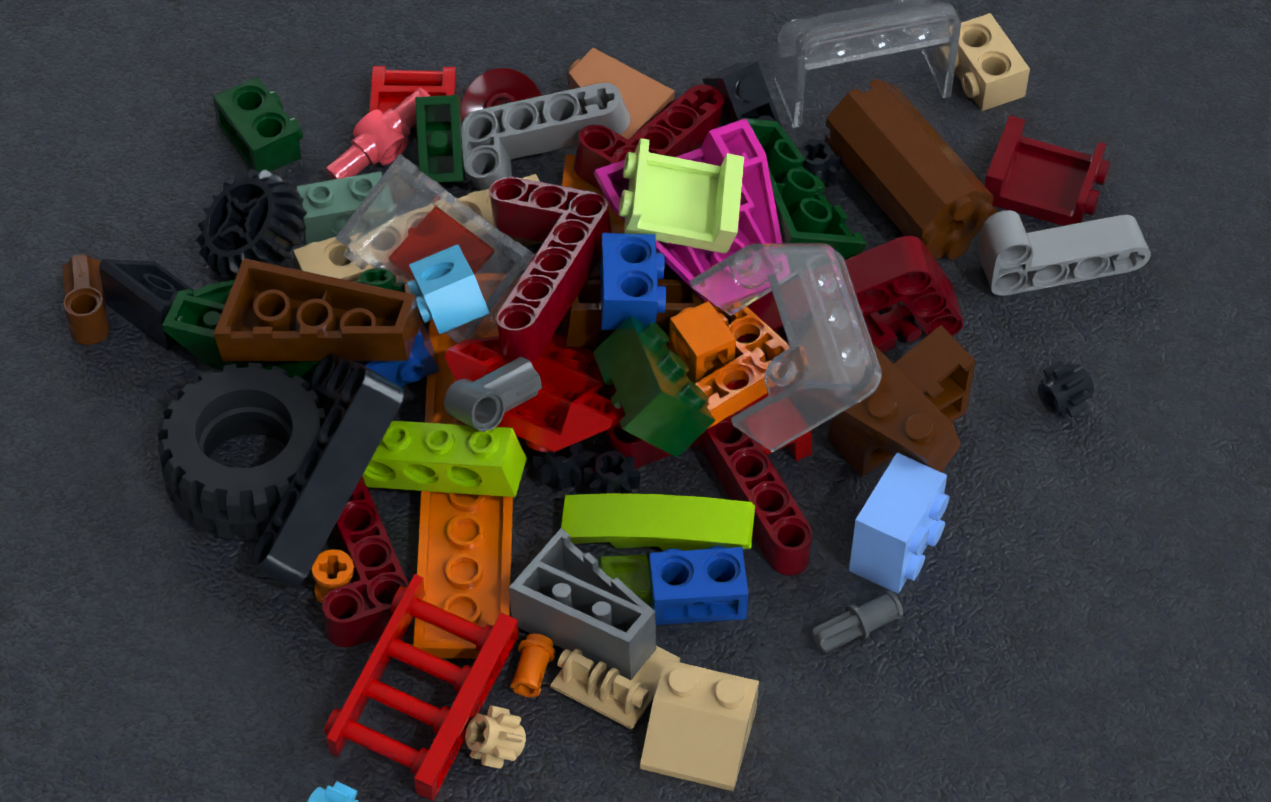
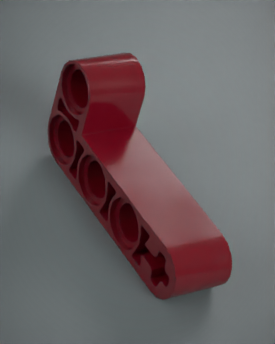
[573,84,724,192]
[322,477,408,648]

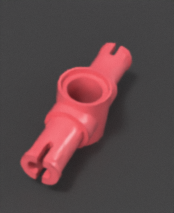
[325,87,430,180]

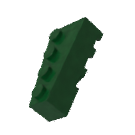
[739,118,867,277]

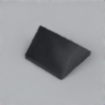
[99,259,194,351]

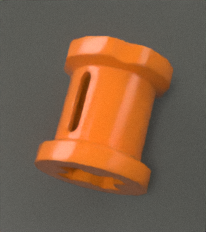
[312,549,355,604]

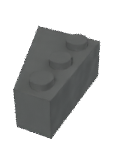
[509,528,656,680]

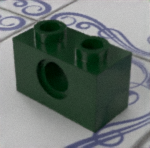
[415,95,465,183]

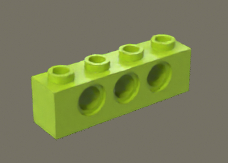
[362,421,527,497]

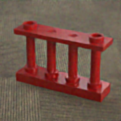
[324,574,518,801]

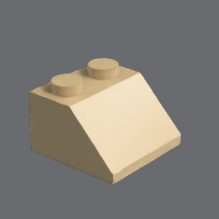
[640,659,759,791]

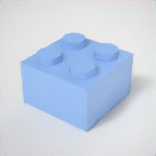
[849,453,950,594]

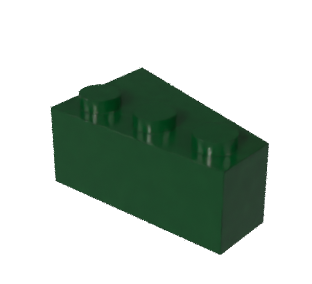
[593,316,716,458]

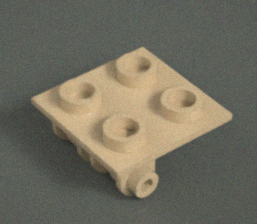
[550,646,680,730]

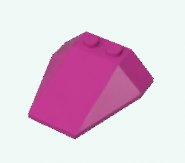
[594,118,789,306]

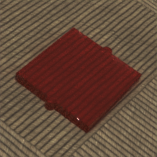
[389,206,495,279]

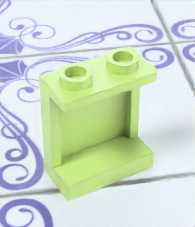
[619,138,744,254]

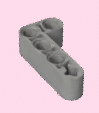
[461,83,631,191]
[978,210,1151,296]

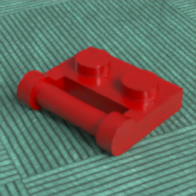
[369,66,456,128]

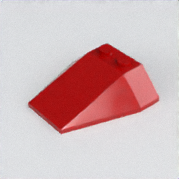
[445,332,626,452]

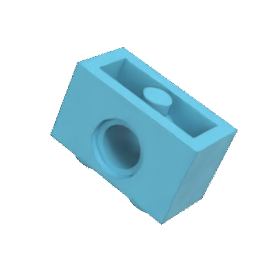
[407,244,489,334]

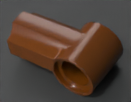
[62,254,110,345]

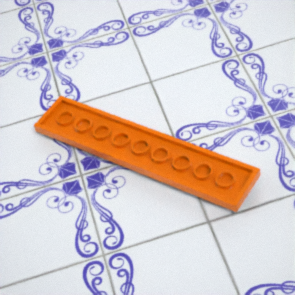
[413,276,519,659]

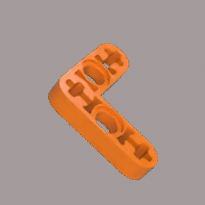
[695,298,792,429]

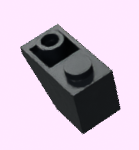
[702,62,782,127]

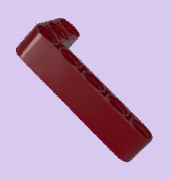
[489,177,612,362]
[726,236,964,359]
[607,411,812,576]

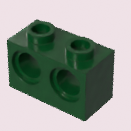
[213,77,303,172]

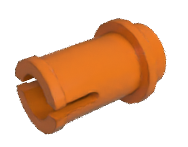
[510,633,556,698]

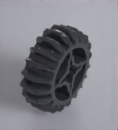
[196,169,308,281]

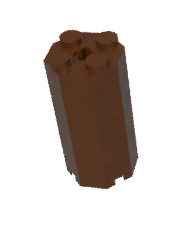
[824,79,997,260]

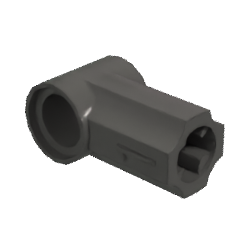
[444,357,542,432]

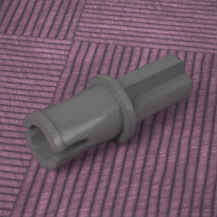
[811,591,903,653]

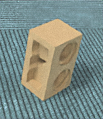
[942,13,1030,111]

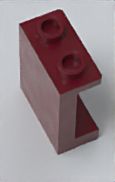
[984,115,1111,226]

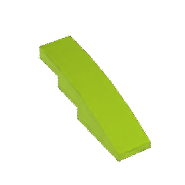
[561,493,755,551]

